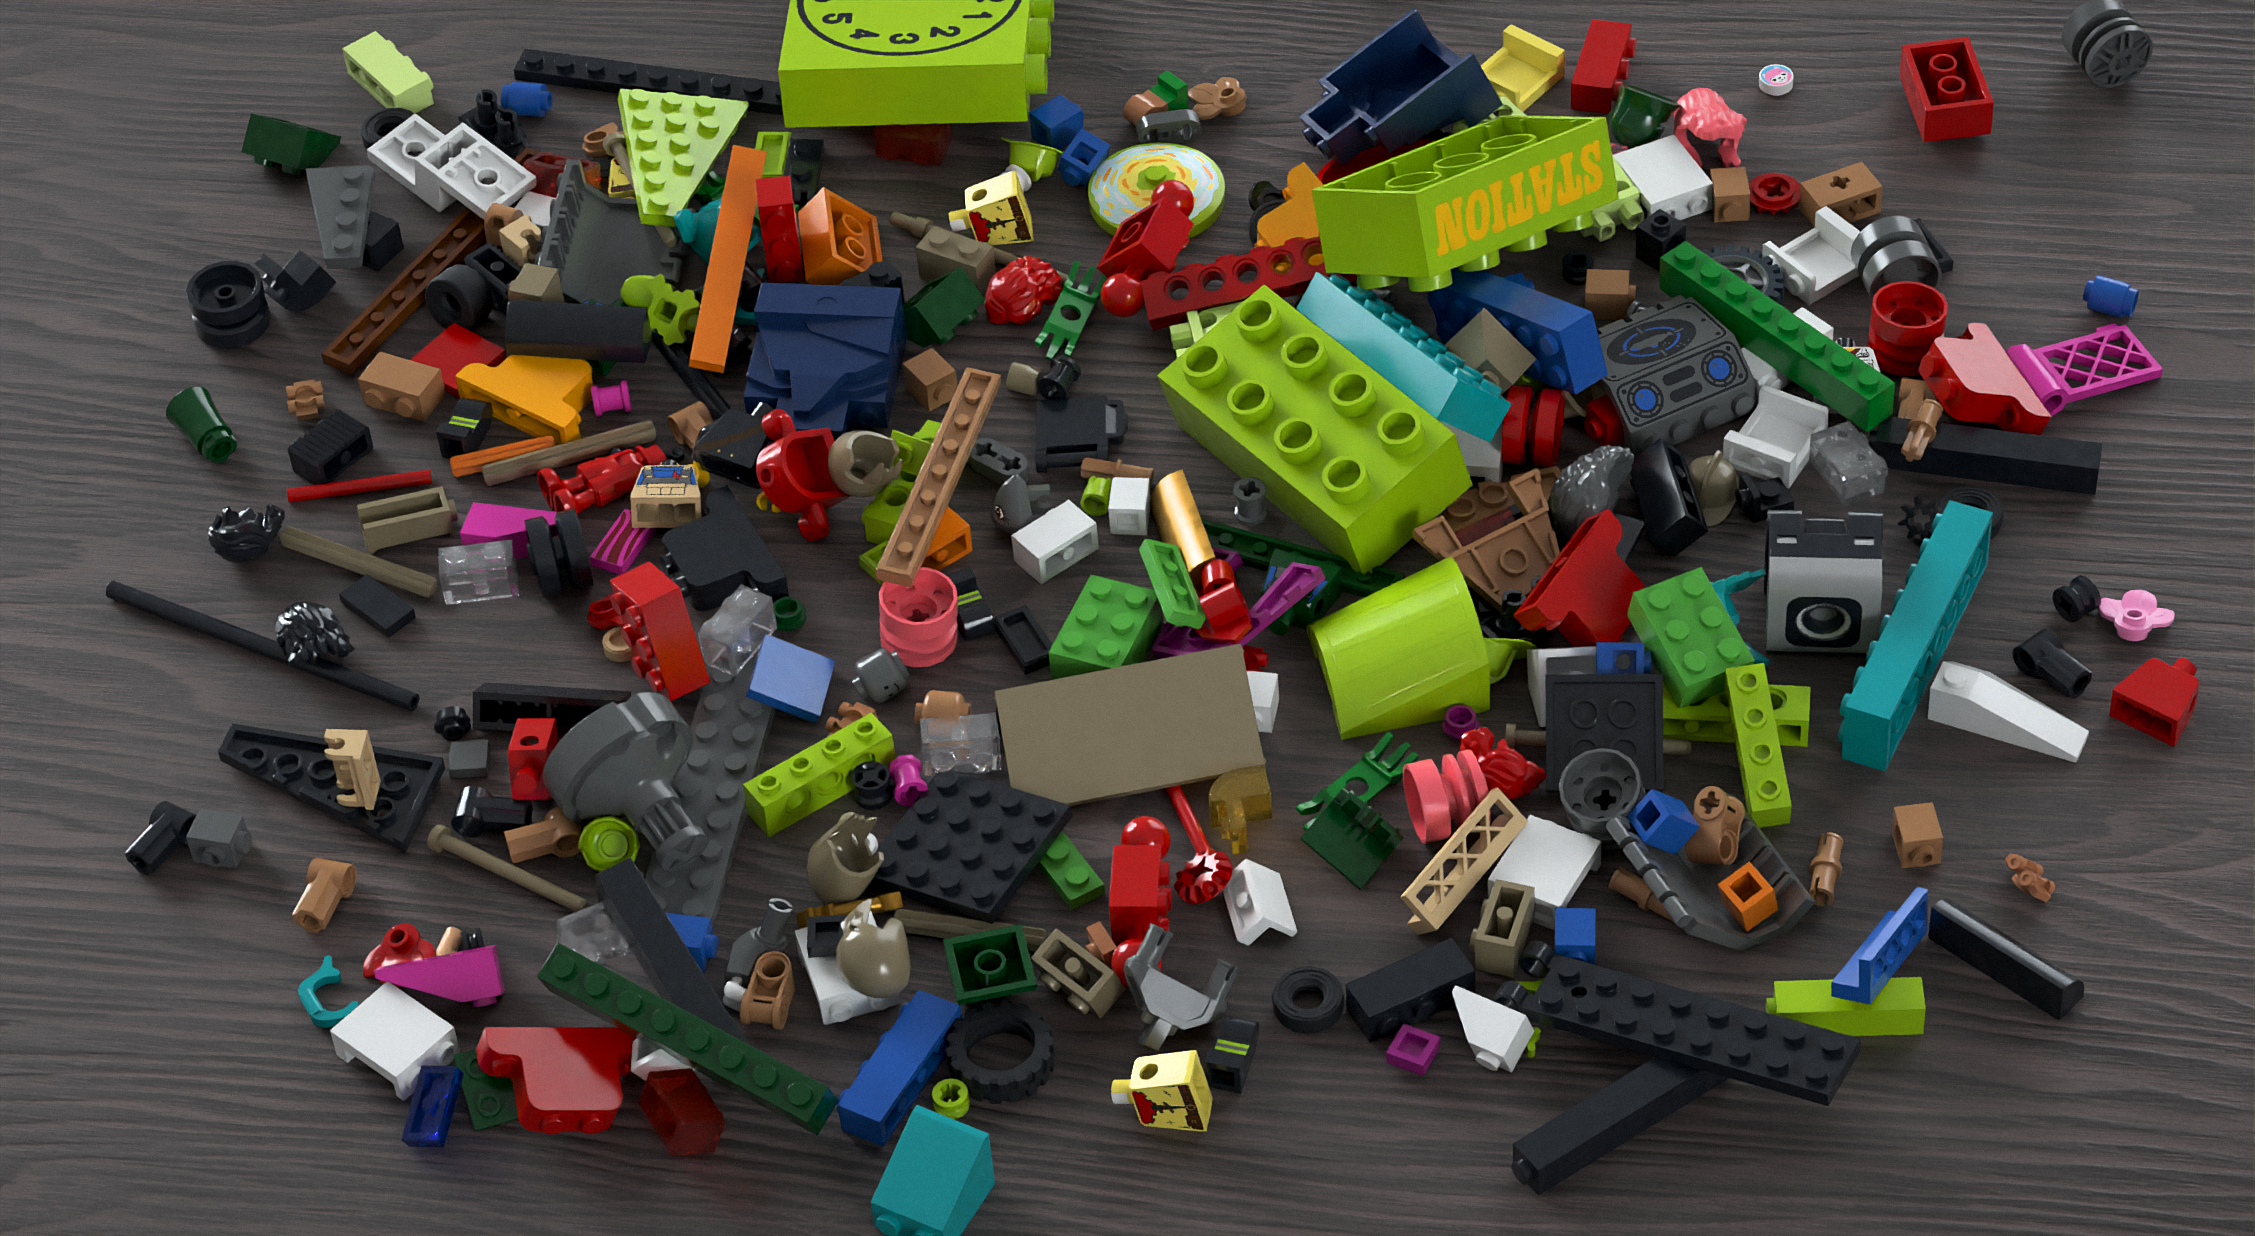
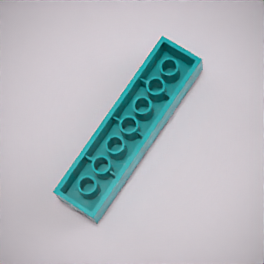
[1296,272,1512,442]
[1837,500,1993,772]

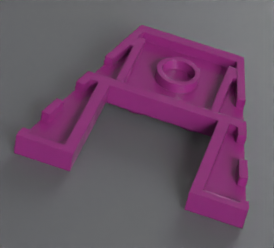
[1151,547,1325,660]

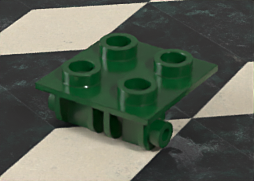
[1300,787,1404,890]
[453,1049,518,1132]

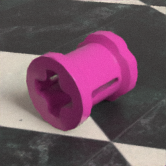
[591,380,632,417]
[887,755,928,806]

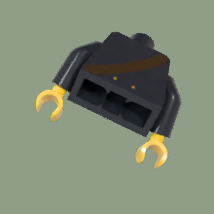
[688,402,781,513]

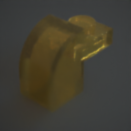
[1209,764,1272,854]

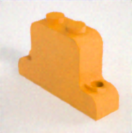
[1254,162,1357,295]
[455,355,594,446]

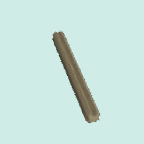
[482,420,657,486]
[280,526,438,598]

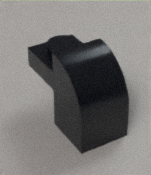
[255,250,336,312]

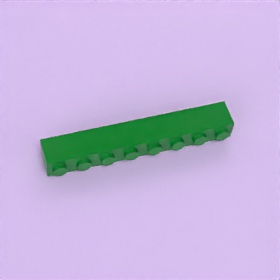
[1659,241,1895,432]

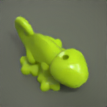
[621,274,701,345]

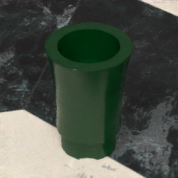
[166,386,237,463]

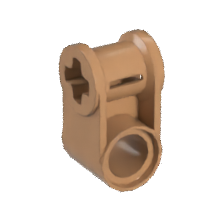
[1685,786,1745,865]
[740,951,796,1030]

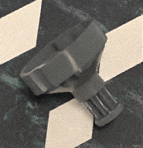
[543,692,708,871]

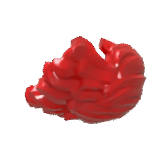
[984,256,1062,324]
[1460,727,1547,800]

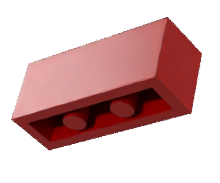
[1571,19,1637,114]
[755,175,804,283]

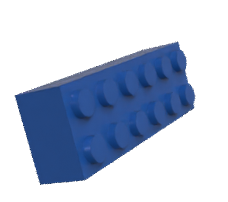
[1428,267,1608,395]

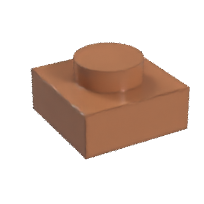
[1085,921,1116,970]

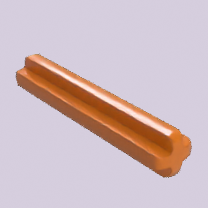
[450,435,555,477]

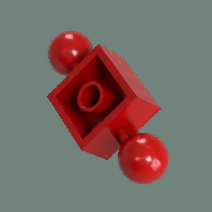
[1097,180,1194,318]
[1109,816,1172,988]

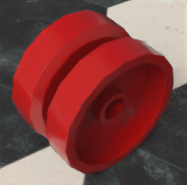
[1501,384,1565,468]

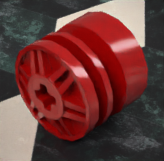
[1867,281,1948,376]

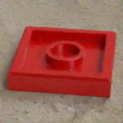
[410,323,507,399]

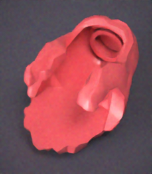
[1674,88,1747,168]

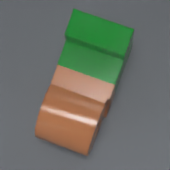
[1123,70,1189,132]

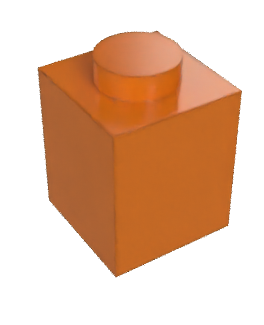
[1718,861,1779,932]

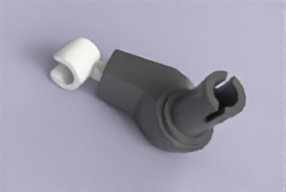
[723,898,793,1011]

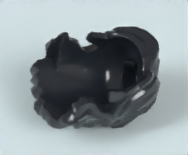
[208,503,285,563]
[274,601,355,667]

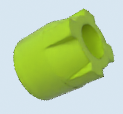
[1080,476,1112,516]

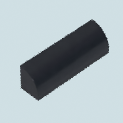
[505,299,653,363]
[473,682,631,734]
[1928,898,2084,1020]

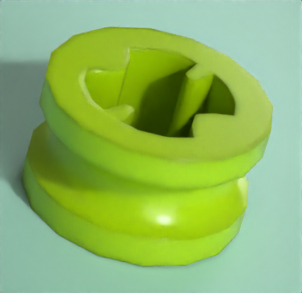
[932,1078,970,1119]

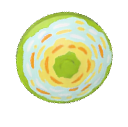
[1088,142,1225,239]

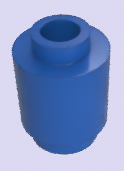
[501,82,553,117]
[2083,275,2139,318]

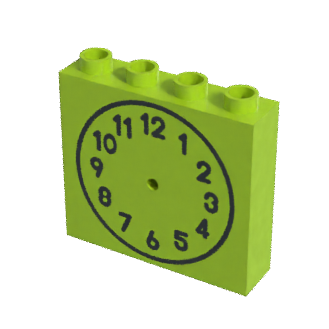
[778,0,1054,128]

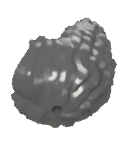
[1548,445,1634,539]

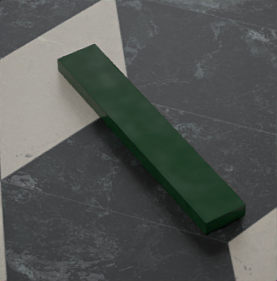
[1201,518,1405,597]

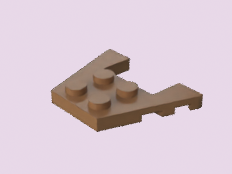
[1412,468,1560,612]

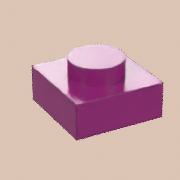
[1386,1024,1441,1076]

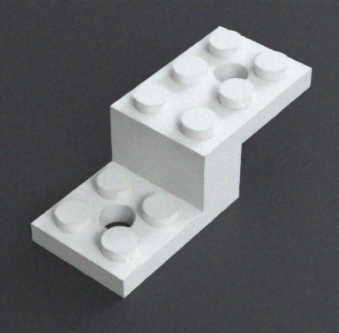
[367,114,536,219]

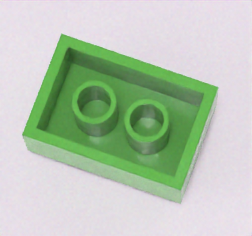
[1627,567,1755,708]
[1049,575,1163,680]

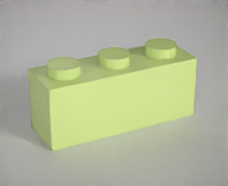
[342,31,434,114]

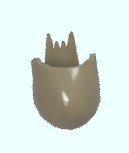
[828,430,902,498]
[806,812,884,905]
[836,899,911,998]

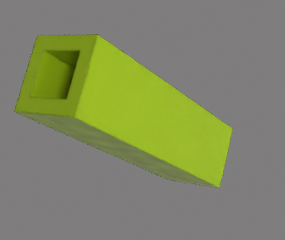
[1766,977,1926,1036]

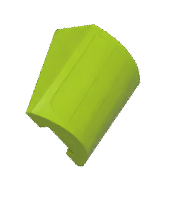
[1306,556,1490,740]

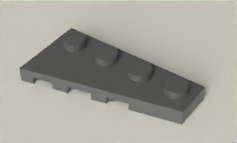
[305,165,375,269]

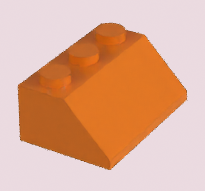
[798,187,883,286]

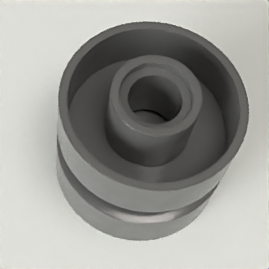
[1851,216,1942,302]

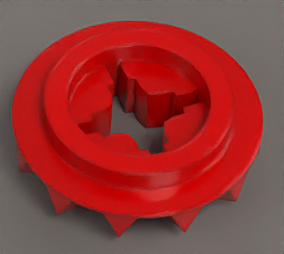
[1748,173,1800,216]
[1173,848,1233,904]

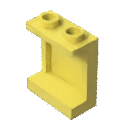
[1481,24,1565,112]

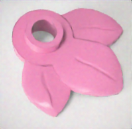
[2098,590,2175,641]

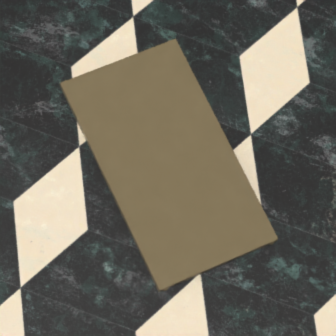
[994,644,1266,806]

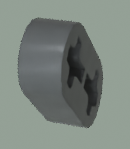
[1136,109,1202,144]
[968,438,1029,485]

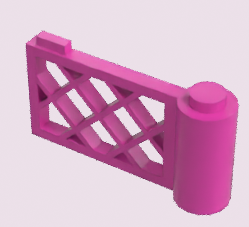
[2005,323,2163,416]

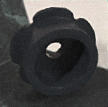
[434,706,471,740]

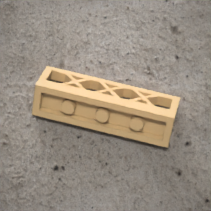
[1400,787,1528,935]

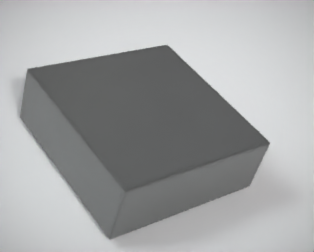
[448,739,490,779]

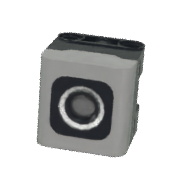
[1764,510,1883,653]

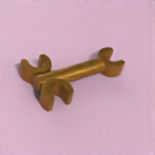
[796,892,903,929]

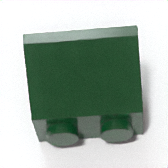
[241,113,341,175]
[903,267,985,348]
[943,924,1037,1005]

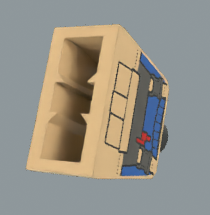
[630,459,701,528]

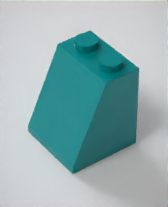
[871,1105,995,1236]

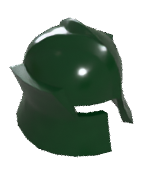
[1606,84,1682,149]

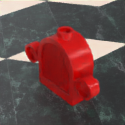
[756,409,851,542]

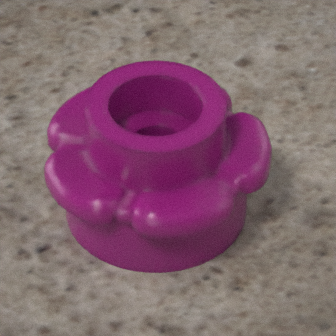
[1442,705,1480,740]

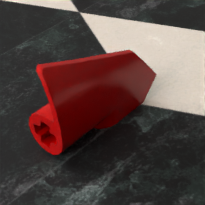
[1193,559,1252,644]

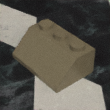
[1445,308,1536,395]

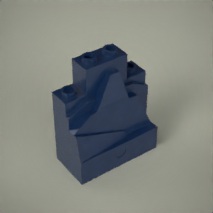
[1299,8,1503,166]
[743,283,907,441]

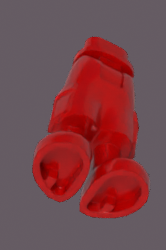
[537,444,667,516]

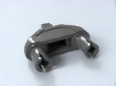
[1124,923,1241,1051]

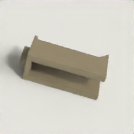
[357,486,458,555]

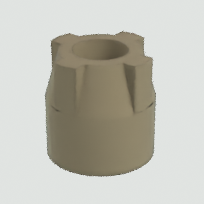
[1006,362,1042,396]

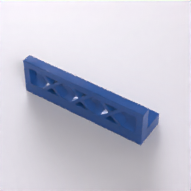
[1831,887,1928,1004]

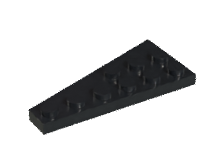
[218,723,446,853]

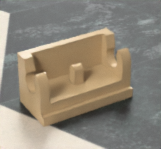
[499,214,542,268]
[324,729,381,810]

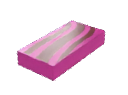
[590,509,657,575]

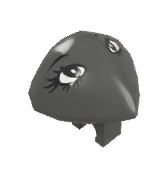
[990,474,1051,535]

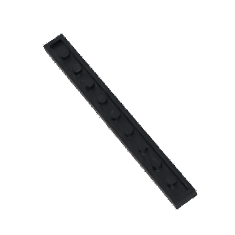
[513,49,783,115]

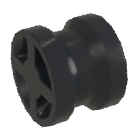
[2052,575,2101,623]
[851,761,892,810]

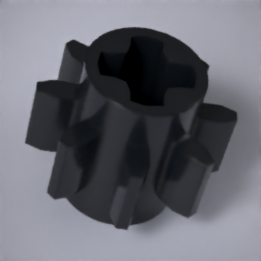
[1898,495,1943,540]

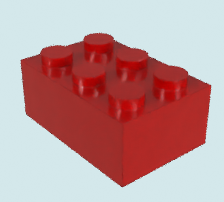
[1899,37,1994,143]
[609,562,710,701]

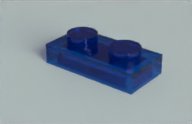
[401,1066,464,1148]

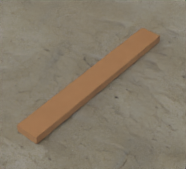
[876,367,1001,588]

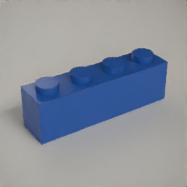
[836,989,962,1147]

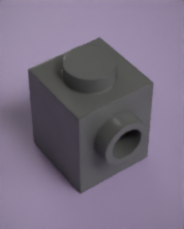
[186,808,252,869]

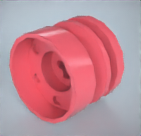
[879,567,958,668]
[1403,750,1491,844]

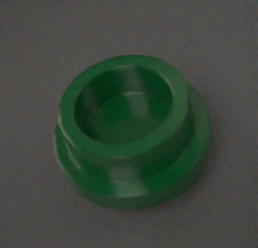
[769,597,807,631]

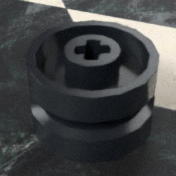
[185,261,271,348]
[524,508,594,598]

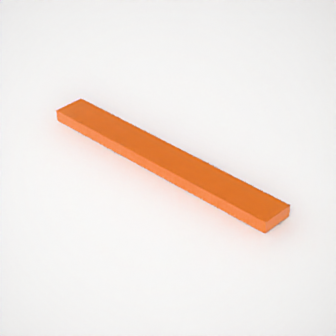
[688,145,767,373]

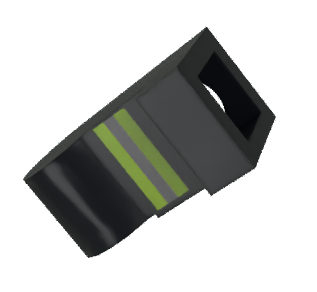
[436,397,493,459]
[946,567,995,640]
[1204,1015,1259,1094]

